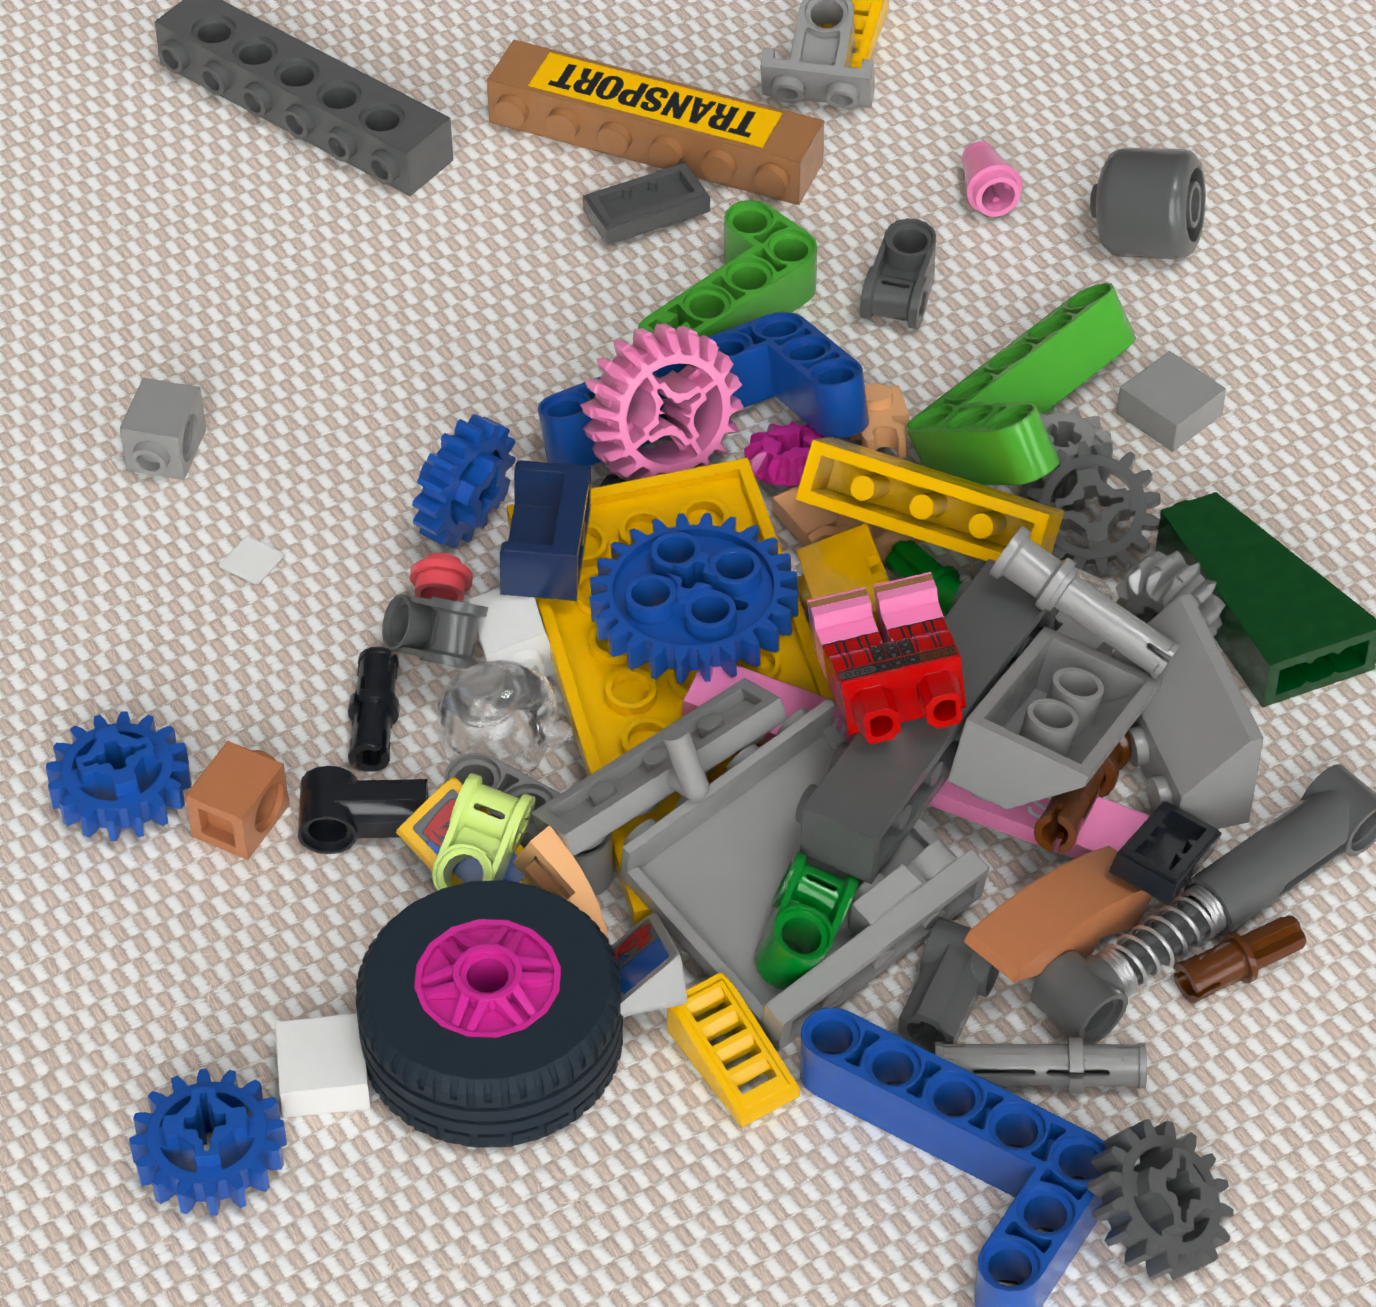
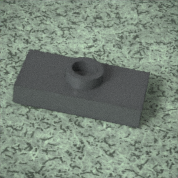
[583,162,710,245]

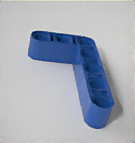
[538,312,869,466]
[800,1007,1107,1307]

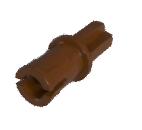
[1173,915,1306,1004]

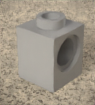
[120,378,206,480]

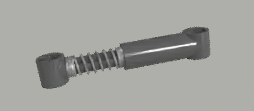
[1031,764,1376,1044]

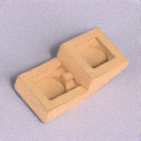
[513,825,610,944]

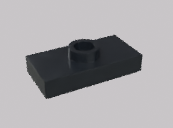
[1109,801,1222,905]

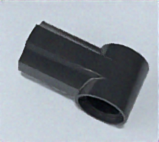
[298,766,429,854]

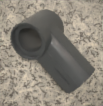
[898,917,999,1054]

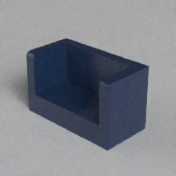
[500,460,591,601]

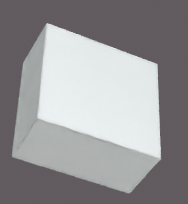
[275,1013,371,1118]

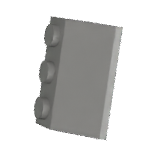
[1112,594,1264,829]
[948,626,1162,810]

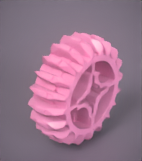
[580,323,744,481]

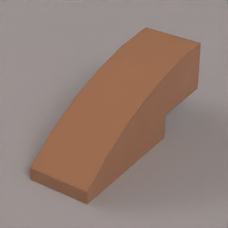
[964,845,1153,982]

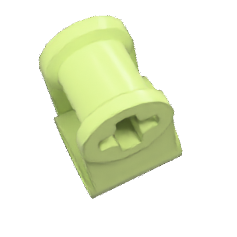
[432,773,535,891]

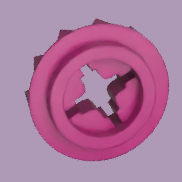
[744,420,828,487]

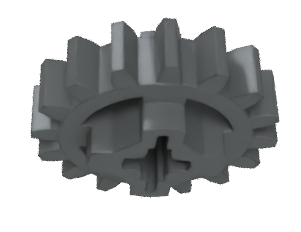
[1026,441,1161,578]
[1087,1119,1234,1280]

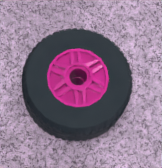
[356,880,623,1148]

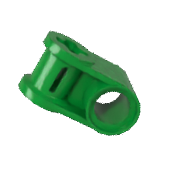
[755,851,859,990]

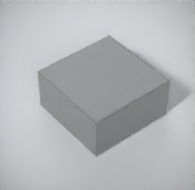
[1117,351,1226,452]

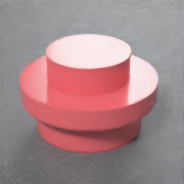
[410,553,473,602]

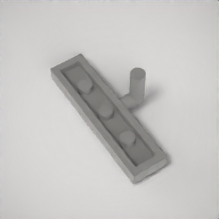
[531,678,788,857]

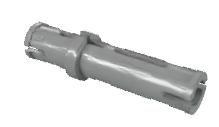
[935,1037,1147,1093]

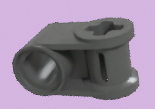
[860,218,936,330]
[382,594,488,671]

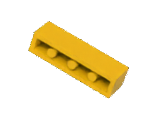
[795,437,1065,561]

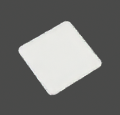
[219,537,285,585]

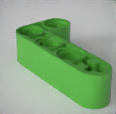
[638,200,817,337]

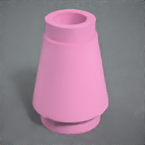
[962,141,1022,217]

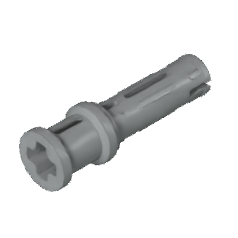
[989,526,1180,680]

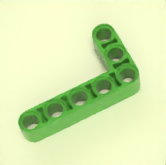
[905,283,1136,485]

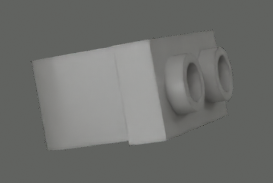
[760,0,875,109]

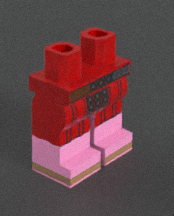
[807,572,966,744]

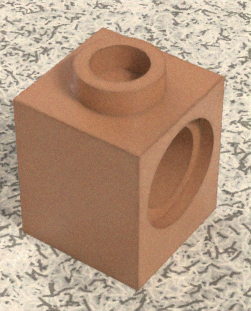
[185,741,289,860]

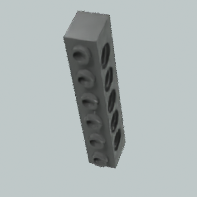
[154,0,454,196]

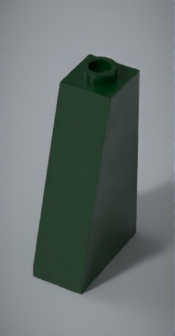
[1155,492,1376,708]

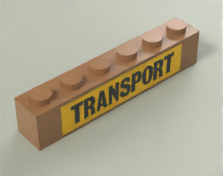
[487,40,824,205]

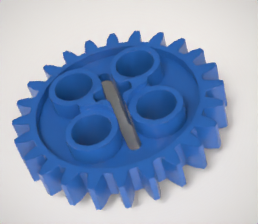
[589,513,798,683]

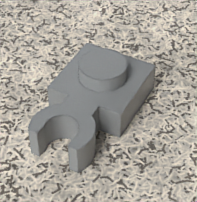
[848,840,956,936]

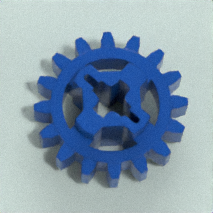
[412,414,516,549]
[46,711,192,841]
[129,1068,287,1216]

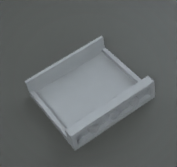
[620,698,990,1052]

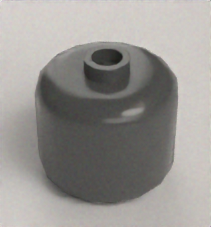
[1090,147,1206,259]

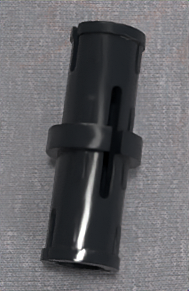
[348,647,400,772]

